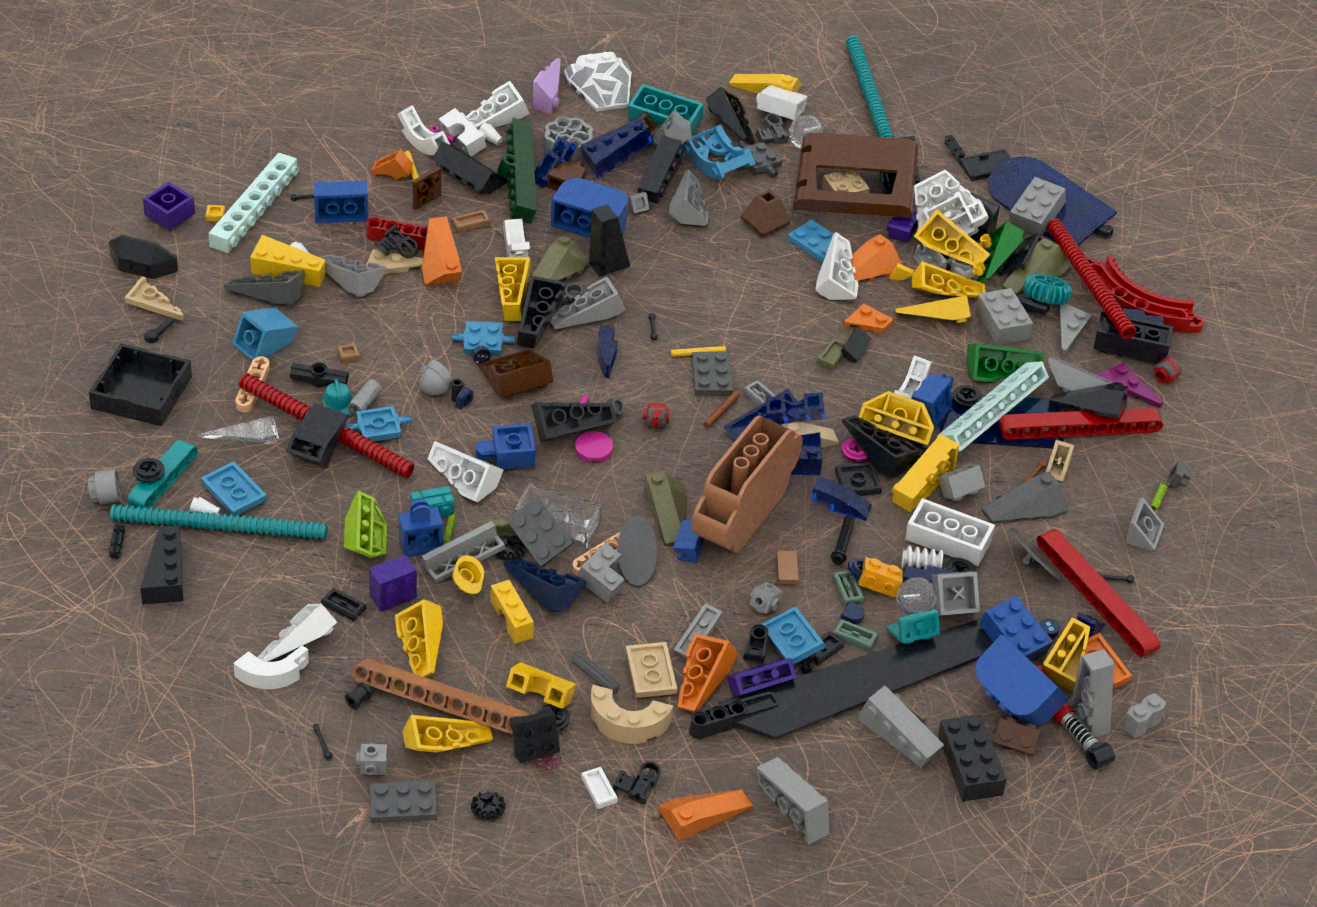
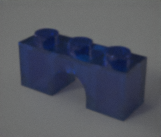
[766,392,826,424]

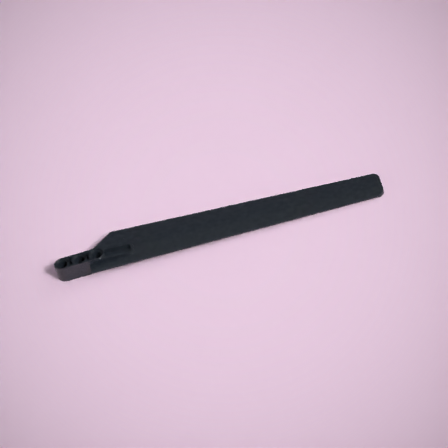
[689,618,994,739]

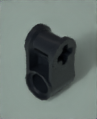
[743,624,768,664]

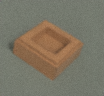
[337,343,360,364]

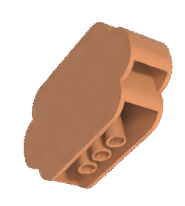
[691,415,802,553]

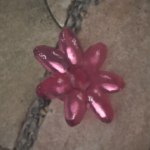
[534,754,561,769]

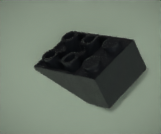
[286,403,349,468]

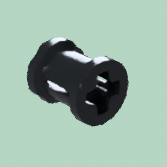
[344,682,373,710]

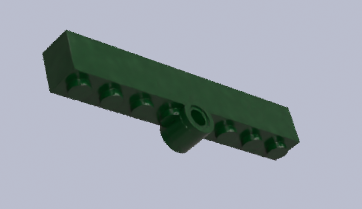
[497,118,537,223]

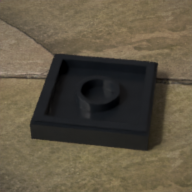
[835,462,882,498]

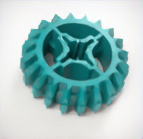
[1023,273,1072,305]

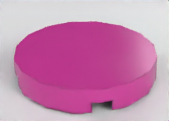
[575,431,613,463]

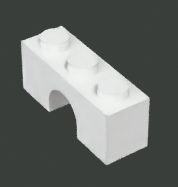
[439,108,487,157]

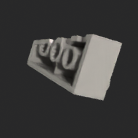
[1070,649,1114,738]

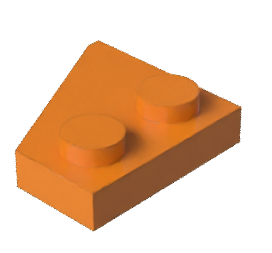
[844,304,894,334]

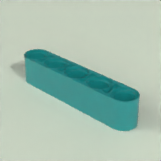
[127,439,198,509]

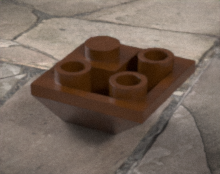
[412,167,441,210]
[741,189,790,237]

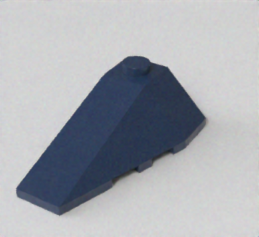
[503,559,586,612]

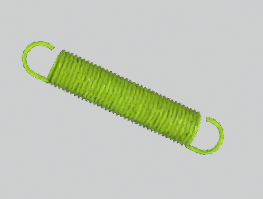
[1150,482,1169,513]
[443,512,457,545]

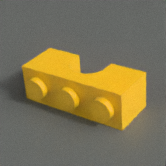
[491,580,534,644]
[506,662,576,709]

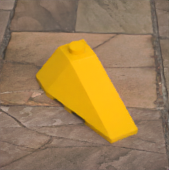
[729,74,802,94]

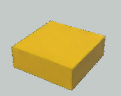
[205,205,225,222]

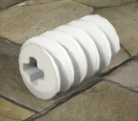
[901,545,943,574]

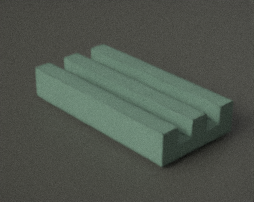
[833,571,864,606]
[833,619,878,652]

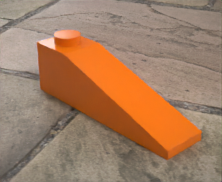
[422,216,462,286]
[851,234,903,283]
[677,633,738,712]
[657,790,753,841]

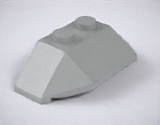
[1048,356,1113,392]

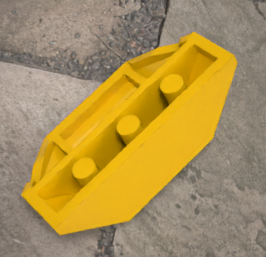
[859,391,934,445]

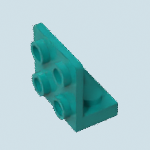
[886,609,940,644]

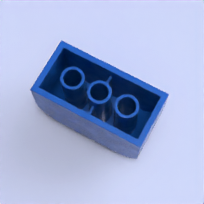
[551,178,628,238]
[975,634,1069,726]

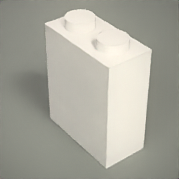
[756,85,808,120]

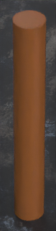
[703,390,740,428]

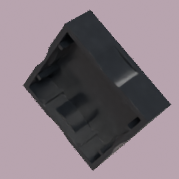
[89,343,192,426]

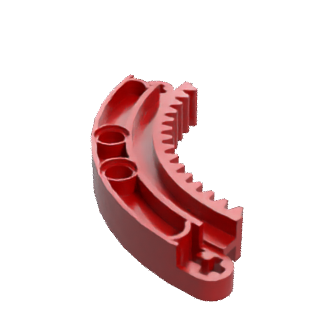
[1087,256,1204,333]

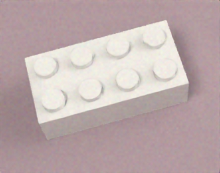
[905,498,995,566]

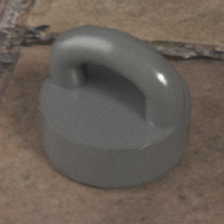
[607,397,624,416]

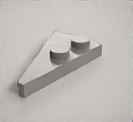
[1059,304,1092,355]

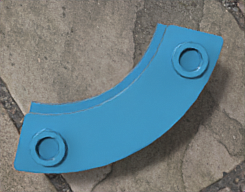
[682,125,756,179]

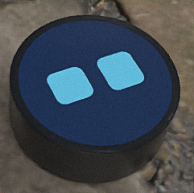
[1040,619,1060,638]

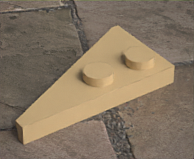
[366,249,423,275]
[125,276,184,321]

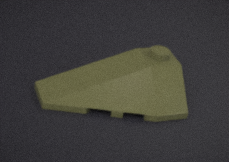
[528,236,589,285]
[1002,238,1071,295]
[644,472,687,546]

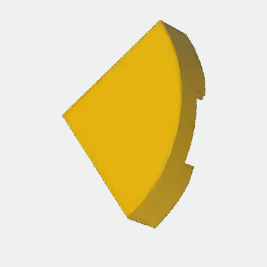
[889,263,914,281]

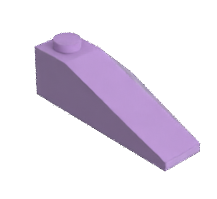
[533,58,561,113]

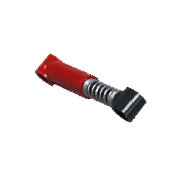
[1035,664,1115,769]

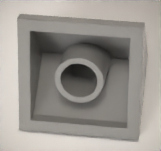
[1125,497,1165,551]

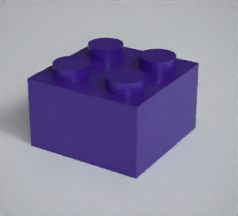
[143,182,195,230]
[369,554,417,612]

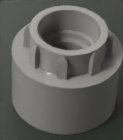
[88,468,121,505]

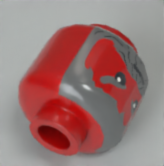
[1154,357,1181,384]
[643,403,670,428]

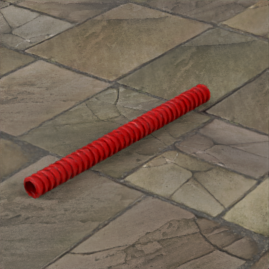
[1046,219,1136,339]
[238,373,414,478]

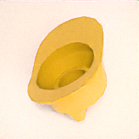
[452,555,484,594]

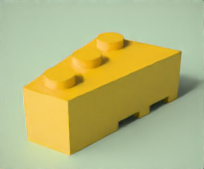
[1042,617,1090,693]

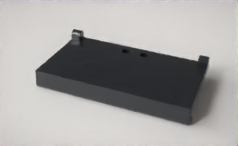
[959,149,1018,181]
[997,233,1041,276]

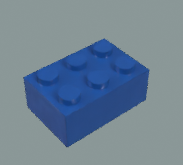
[313,181,368,223]
[979,596,1053,662]

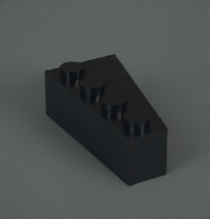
[638,136,684,204]
[140,526,184,604]

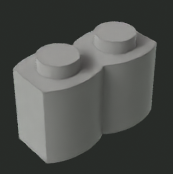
[1123,694,1166,738]

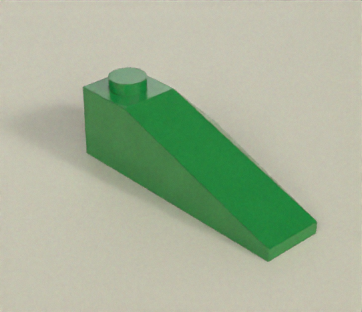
[978,221,1024,283]
[966,343,1044,382]

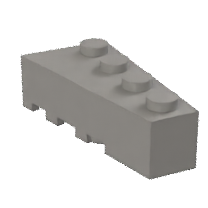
[857,686,944,768]
[757,757,830,845]

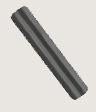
[572,651,620,694]

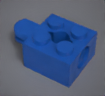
[911,373,954,429]
[475,423,536,469]
[398,499,443,557]

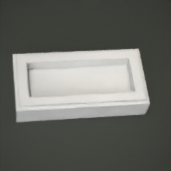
[581,767,618,809]

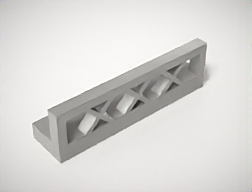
[422,521,506,583]

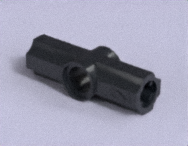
[290,362,349,388]

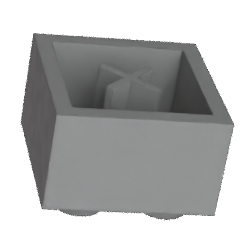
[932,571,980,615]

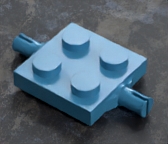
[452,321,515,355]
[346,406,411,441]

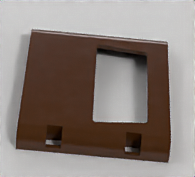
[793,133,918,218]

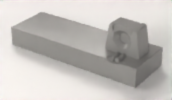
[674,603,723,660]

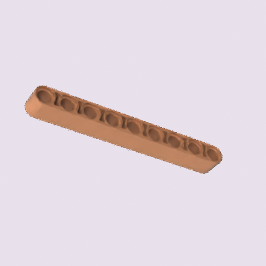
[352,659,529,734]

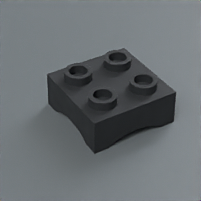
[510,708,560,763]

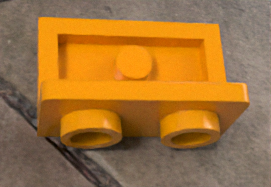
[858,557,903,597]

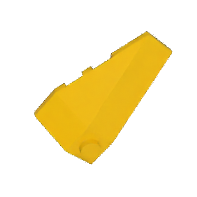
[914,209,990,266]
[912,261,985,298]
[895,295,971,323]
[395,599,443,678]
[402,715,493,752]

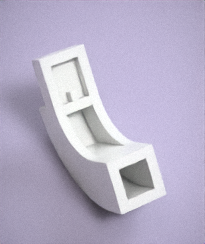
[397,105,450,155]
[503,219,530,258]
[894,356,932,399]
[233,645,309,689]

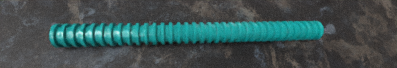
[846,36,894,138]
[110,504,328,540]

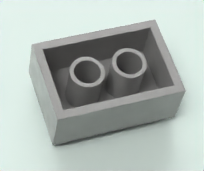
[1010,177,1066,237]
[976,288,1033,345]

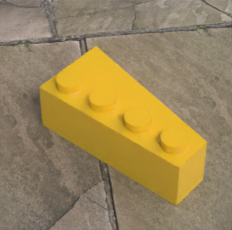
[250,235,326,287]
[495,257,532,322]
[892,434,959,513]

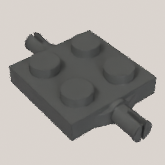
[739,140,783,178]

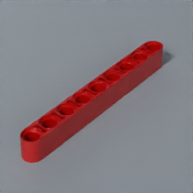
[998,408,1163,440]
[1037,529,1160,657]

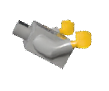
[943,234,991,281]

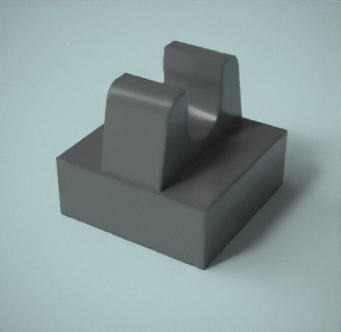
[1167,461,1191,488]

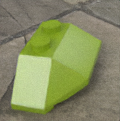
[344,491,387,558]

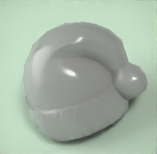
[419,360,452,396]

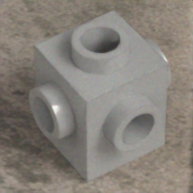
[749,582,783,614]
[356,743,387,775]

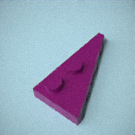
[1096,363,1163,408]

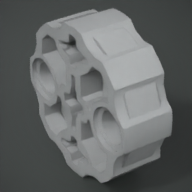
[544,117,593,161]

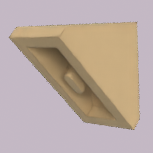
[1046,440,1075,482]

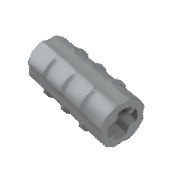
[348,379,382,416]

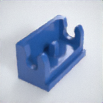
[673,520,705,563]

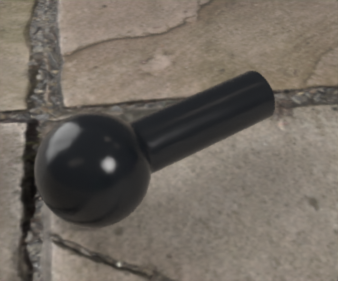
[144,317,175,343]

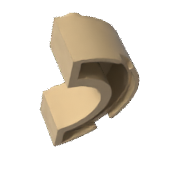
[590,685,673,744]

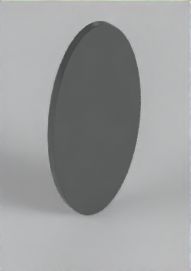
[617,516,657,587]
[1010,527,1063,581]

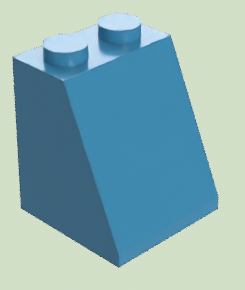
[232,308,298,361]

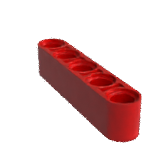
[366,217,428,251]

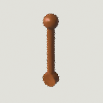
[1023,461,1046,483]

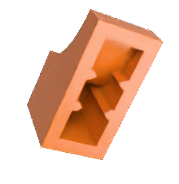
[371,149,414,180]

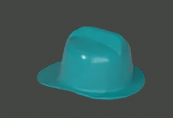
[322,379,353,417]

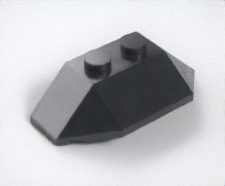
[109,235,178,279]

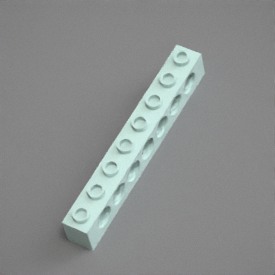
[208,153,299,253]
[937,361,1049,452]

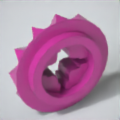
[841,438,868,463]

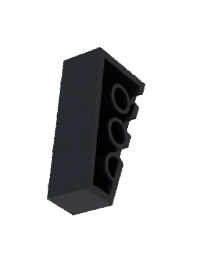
[589,204,630,277]
[516,275,567,349]
[531,402,617,442]

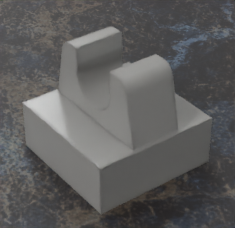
[628,192,649,214]

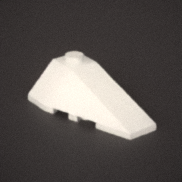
[428,441,503,502]

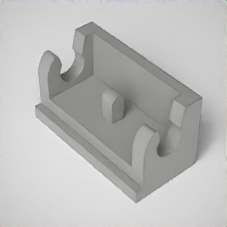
[913,244,947,270]

